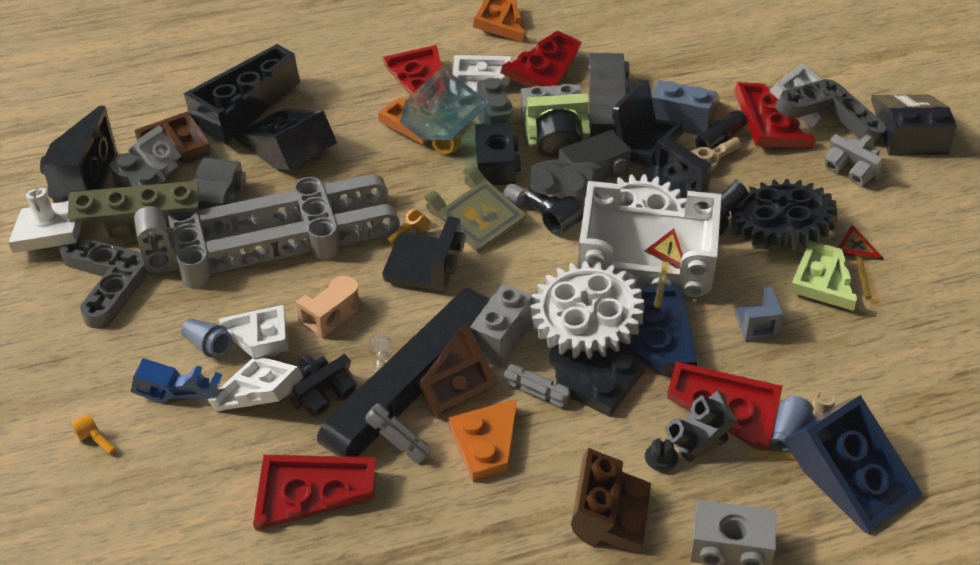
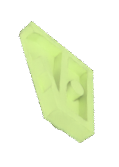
[790,240,857,311]

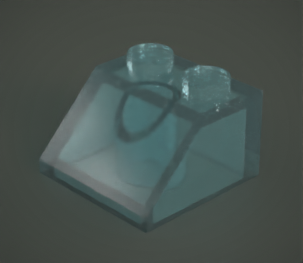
[400,67,489,140]

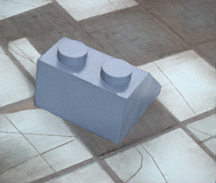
[652,80,720,136]

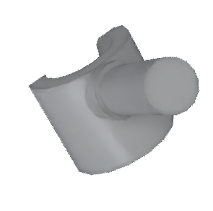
[503,184,525,207]

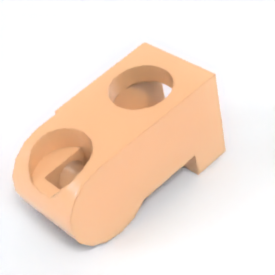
[296,276,360,339]

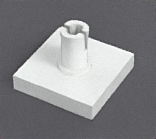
[8,188,83,253]

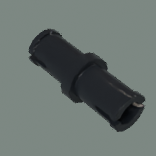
[695,110,747,149]

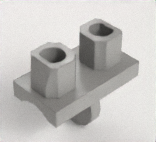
[825,134,883,187]

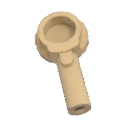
[691,137,741,173]

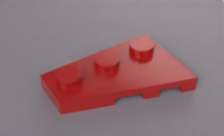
[382,45,451,109]
[734,82,816,149]
[253,454,377,530]

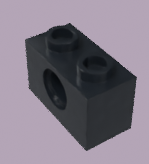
[475,122,521,186]

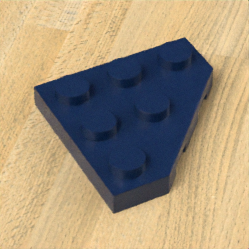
[619,285,697,373]

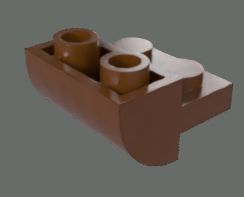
[571,448,651,554]

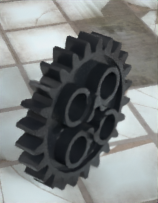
[731,179,837,251]

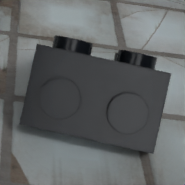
[612,80,684,165]
[626,135,712,209]
[382,216,466,292]

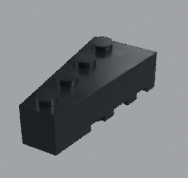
[183,44,300,144]

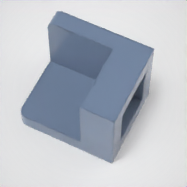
[735,286,783,342]

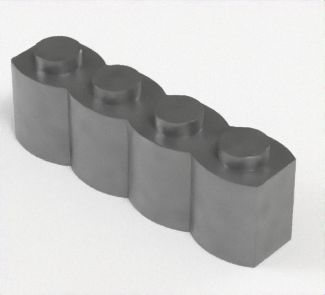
[589,52,630,138]

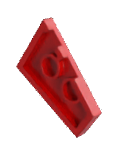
[500,30,582,88]
[667,362,783,455]

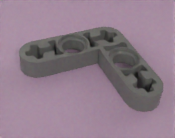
[776,79,886,144]
[59,236,148,329]

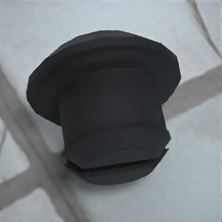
[645,438,678,471]

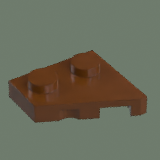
[134,111,212,163]
[418,323,499,416]

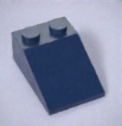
[784,395,922,533]

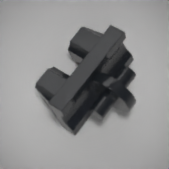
[290,354,357,417]
[666,390,738,462]

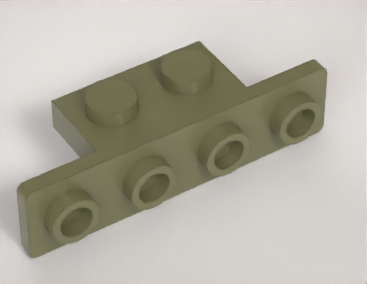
[68,181,199,237]

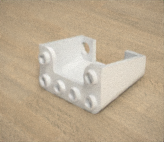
[578,181,721,298]

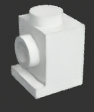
[128,125,181,177]

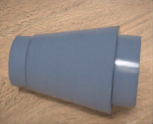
[181,318,232,357]
[770,396,814,452]

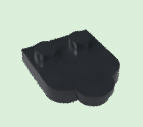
[549,344,646,417]

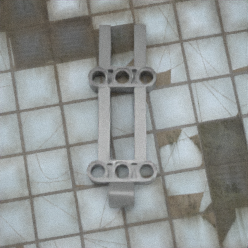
[134,174,400,289]

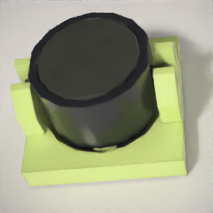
[525,93,590,156]

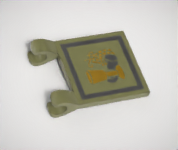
[424,164,527,253]

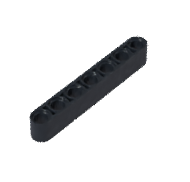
[317,287,490,457]

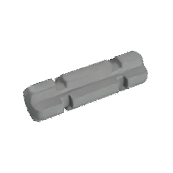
[504,364,571,407]
[365,404,431,464]

